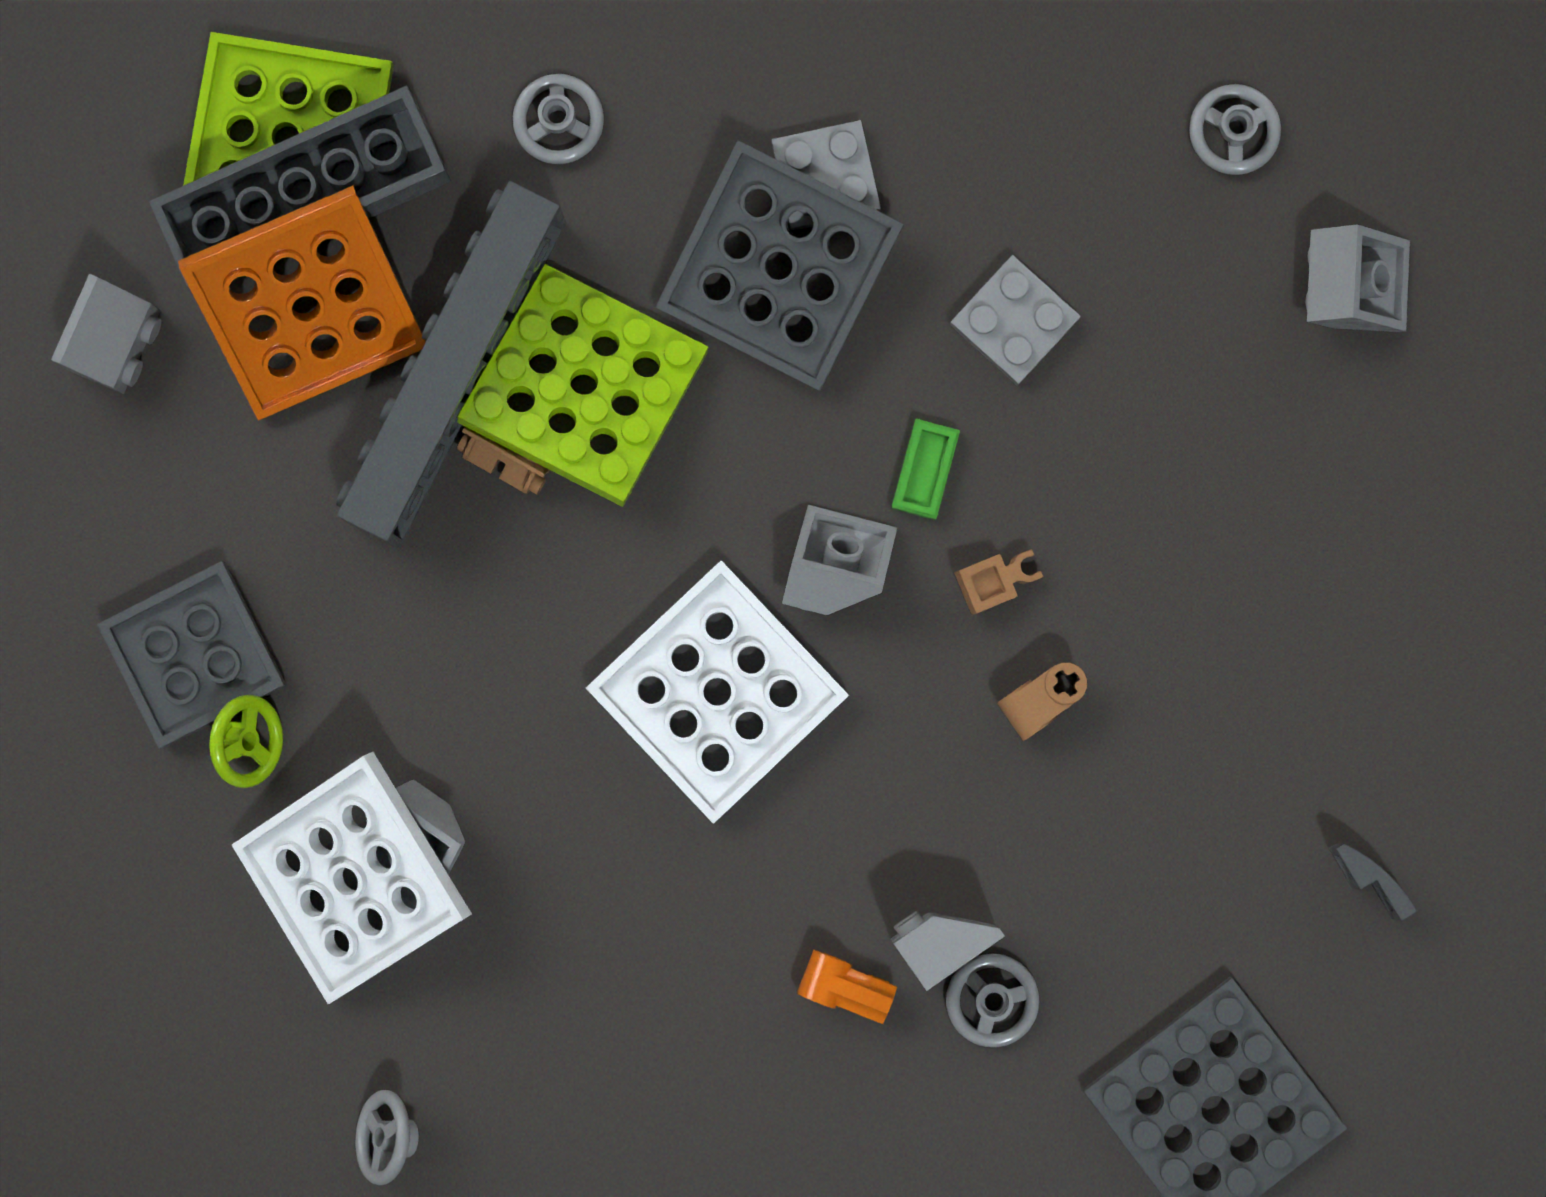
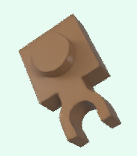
[954,549,1043,615]

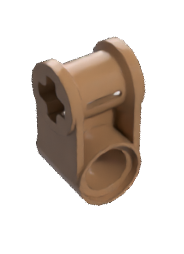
[997,663,1087,741]

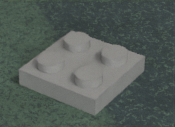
[771,120,881,231]
[950,255,1081,386]

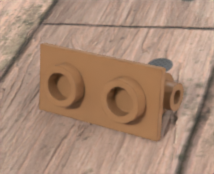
[457,427,550,495]

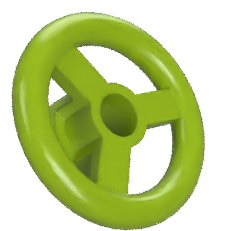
[209,695,283,788]

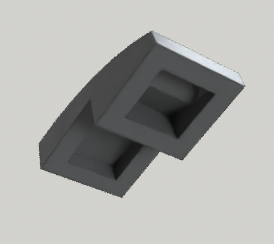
[1328,843,1417,921]

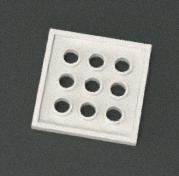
[586,561,849,824]
[232,752,472,1004]

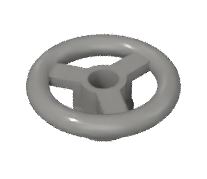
[513,74,604,164]
[1189,84,1281,175]
[946,954,1039,1047]
[355,1090,419,1185]

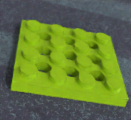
[183,32,394,240]
[457,264,709,507]

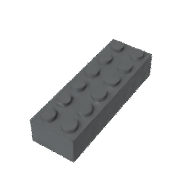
[149,86,451,289]

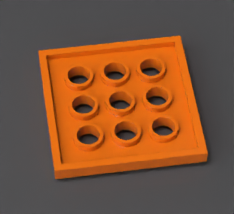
[178,186,426,421]

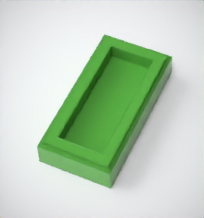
[891,419,960,521]

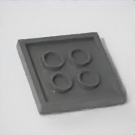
[97,561,287,749]

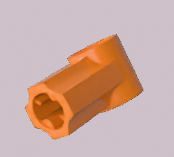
[797,949,897,1024]

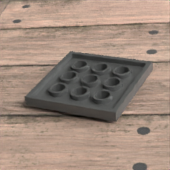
[656,140,905,391]
[1082,977,1347,1197]

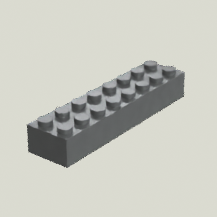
[336,180,566,549]

